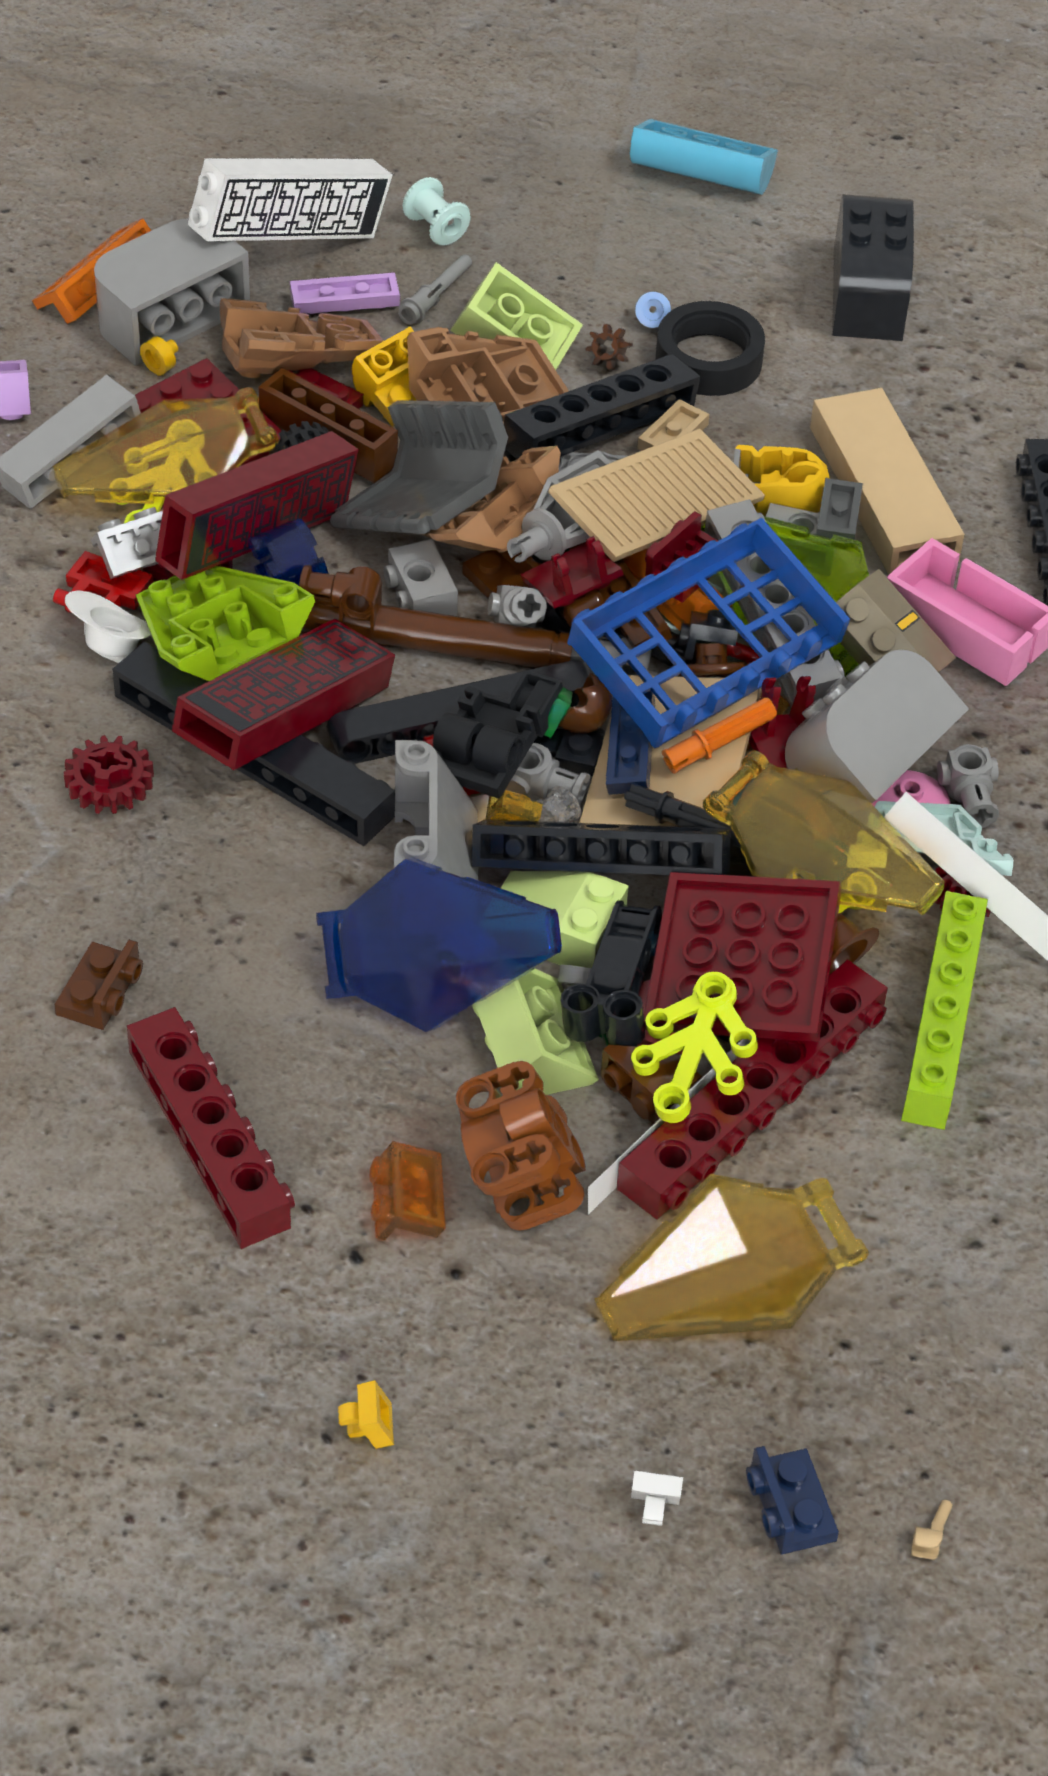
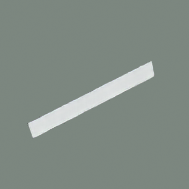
[884,792,1048,961]

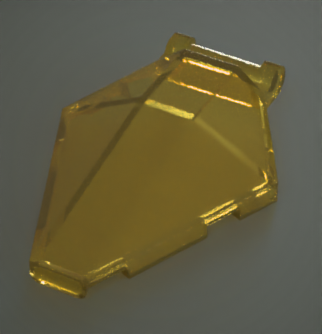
[53,387,279,504]
[703,750,945,916]
[594,1174,869,1341]

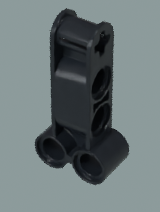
[561,900,662,1047]

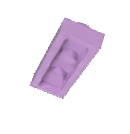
[290,272,400,314]

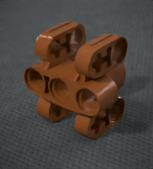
[456,1061,586,1231]

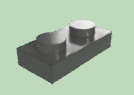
[815,478,863,546]

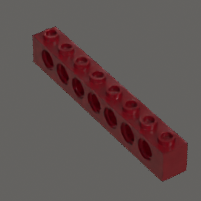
[616,959,888,1220]

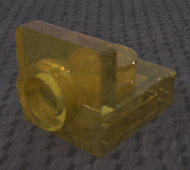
[485,790,543,821]

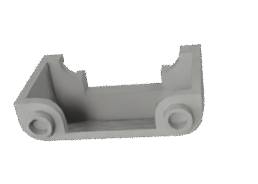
[394,740,478,934]

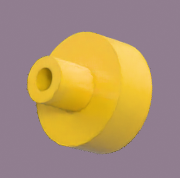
[140,336,178,376]

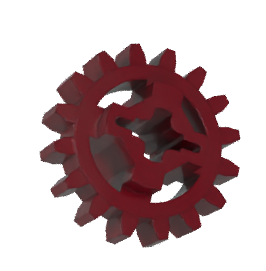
[64,735,154,814]

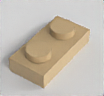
[637,399,710,451]

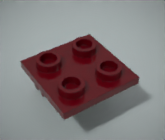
[521,536,623,609]
[749,676,816,780]

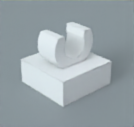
[631,1471,683,1526]

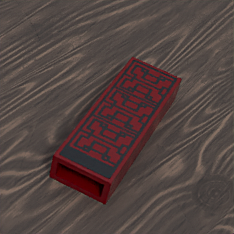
[155,431,359,580]
[172,619,395,770]

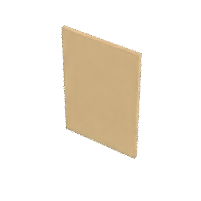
[579,675,762,827]

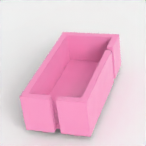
[887,538,1048,686]

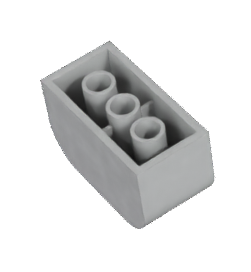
[94,218,250,366]
[785,650,969,827]

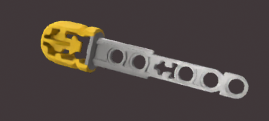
[504,445,830,518]

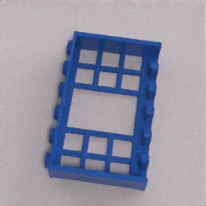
[567,517,850,749]

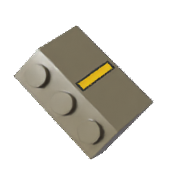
[836,569,956,673]

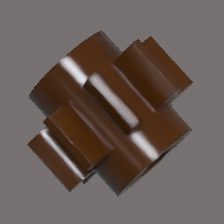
[585,324,633,370]

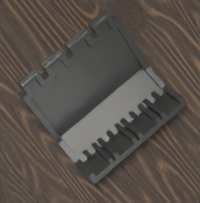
[330,400,508,534]

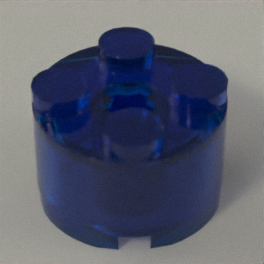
[248,518,329,586]

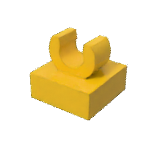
[338,1380,394,1449]

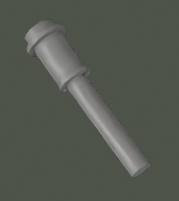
[398,254,472,325]

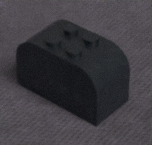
[832,194,914,341]

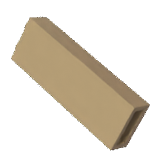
[810,388,964,575]

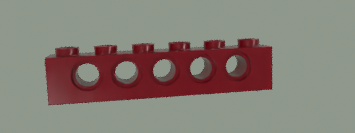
[127,1007,295,1249]

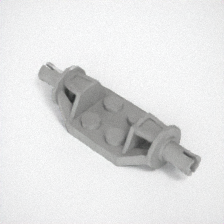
[507,450,630,563]

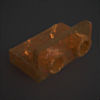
[369,1141,446,1241]

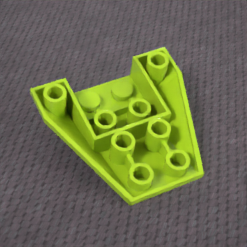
[136,566,315,681]

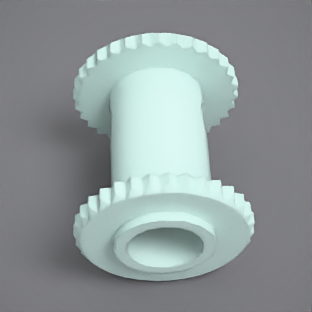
[403,177,471,246]

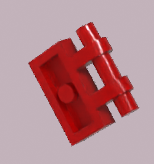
[53,551,154,614]

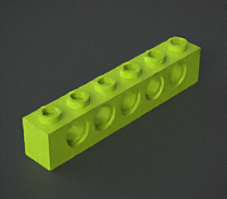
[901,891,988,1130]

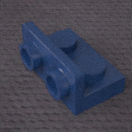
[746,1446,839,1555]

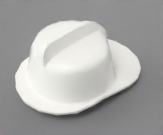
[65,591,151,663]

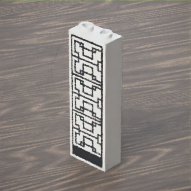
[187,158,393,241]

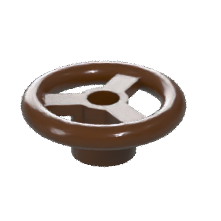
[677,643,749,677]

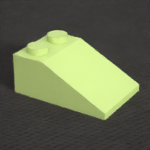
[450,262,583,370]
[479,871,629,968]

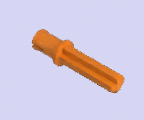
[662,698,777,774]

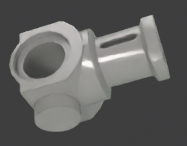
[488,585,547,628]
[505,743,590,808]
[937,744,999,828]

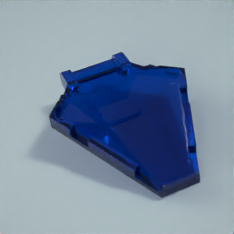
[316,858,562,1032]

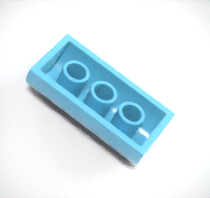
[630,119,778,195]

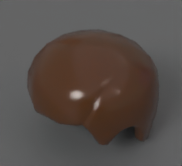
[558,673,612,734]

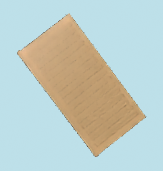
[548,428,765,562]

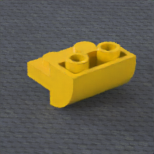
[352,327,417,427]

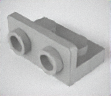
[90,507,163,579]

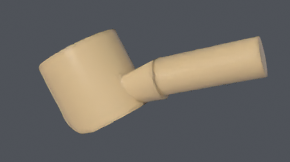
[911,1500,953,1560]

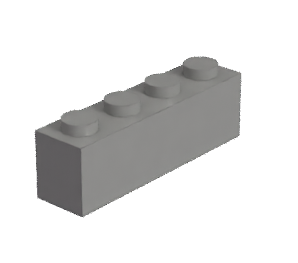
[0,375,143,509]

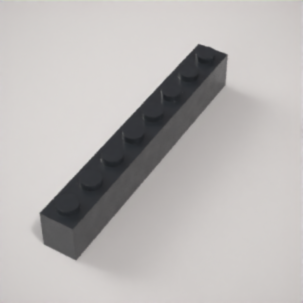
[112,642,395,846]

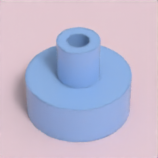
[635,291,671,328]

